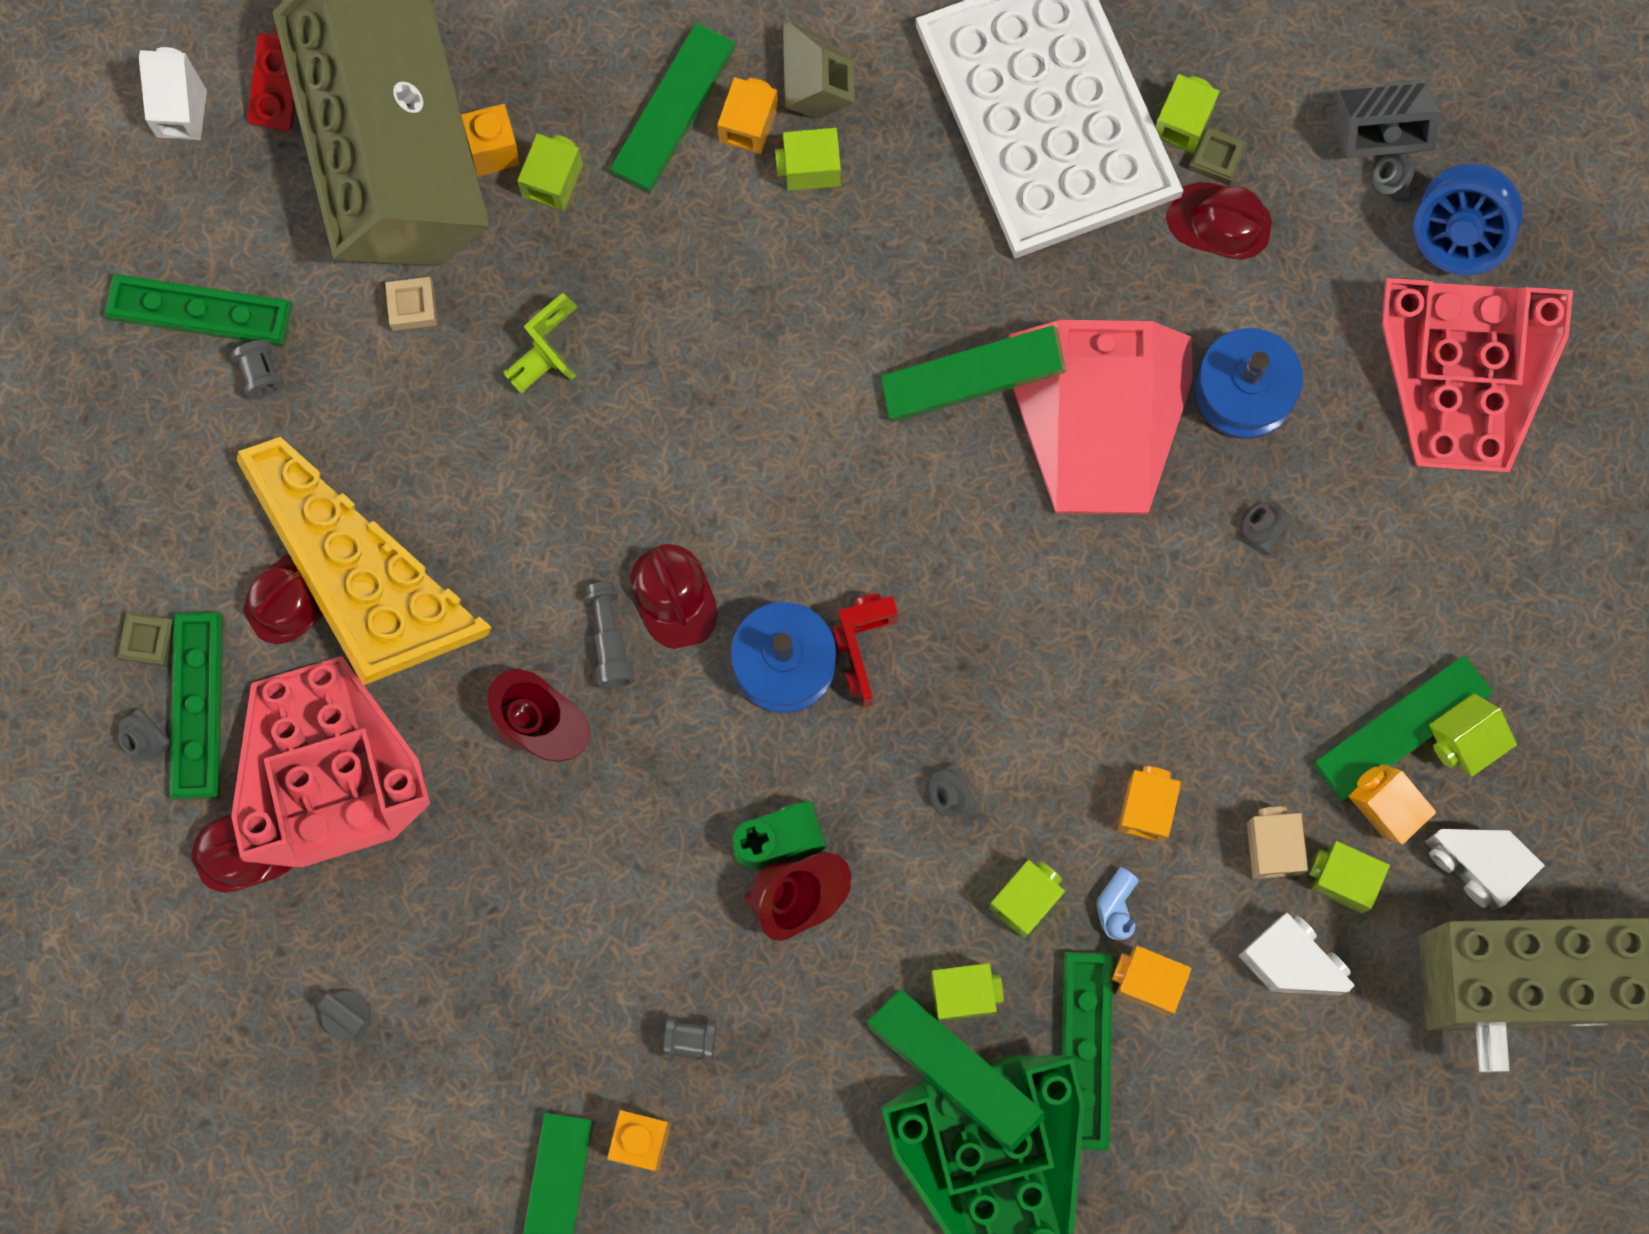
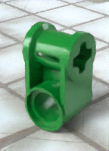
[733,801,827,870]

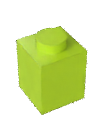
[1155,74,1220,154]
[775,128,841,191]
[517,133,583,212]
[1429,694,1517,777]
[1308,841,1390,914]
[989,859,1065,939]
[931,963,1004,1022]

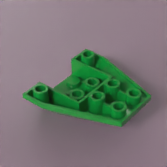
[881,1055,1085,1234]

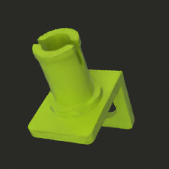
[503,293,577,394]

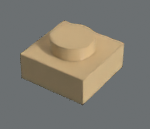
[385,277,437,331]

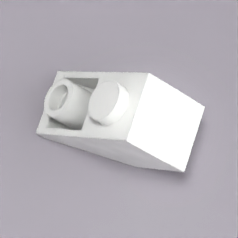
[139,47,207,140]
[1424,829,1545,910]
[1238,913,1355,996]

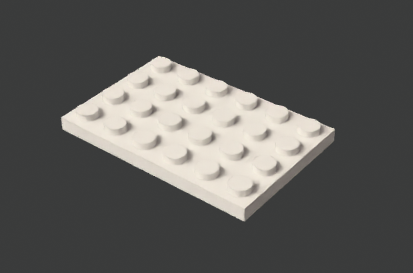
[915,0,1183,259]

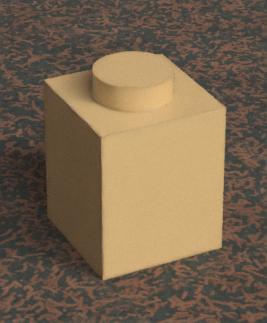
[1246,806,1308,880]

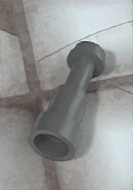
[585,581,635,689]

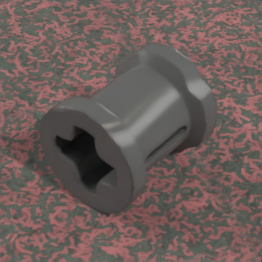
[230,340,285,399]
[663,1016,717,1064]

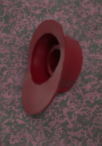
[1166,182,1272,260]
[630,544,718,649]
[243,553,324,644]
[487,669,590,762]
[191,814,293,893]
[744,852,851,941]

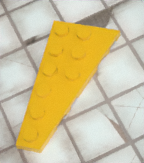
[237,437,491,686]

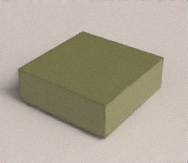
[1188,126,1248,186]
[117,613,174,667]

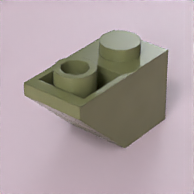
[783,22,855,119]

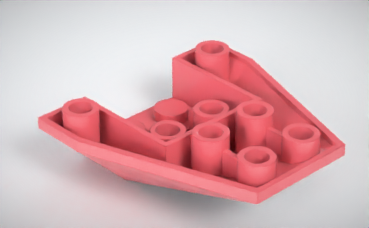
[1382,278,1573,472]
[1009,320,1193,515]
[231,656,431,868]

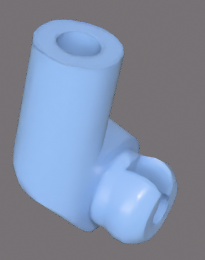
[1096,867,1139,940]

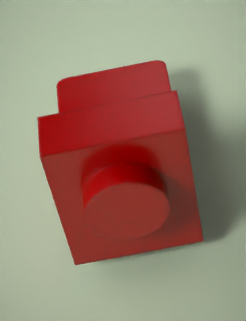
[247,29,295,132]
[832,593,898,708]

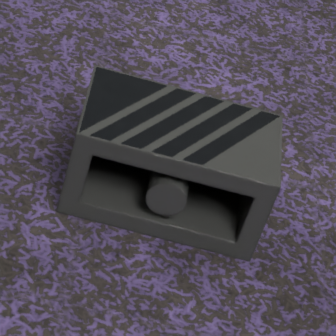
[1334,83,1440,158]

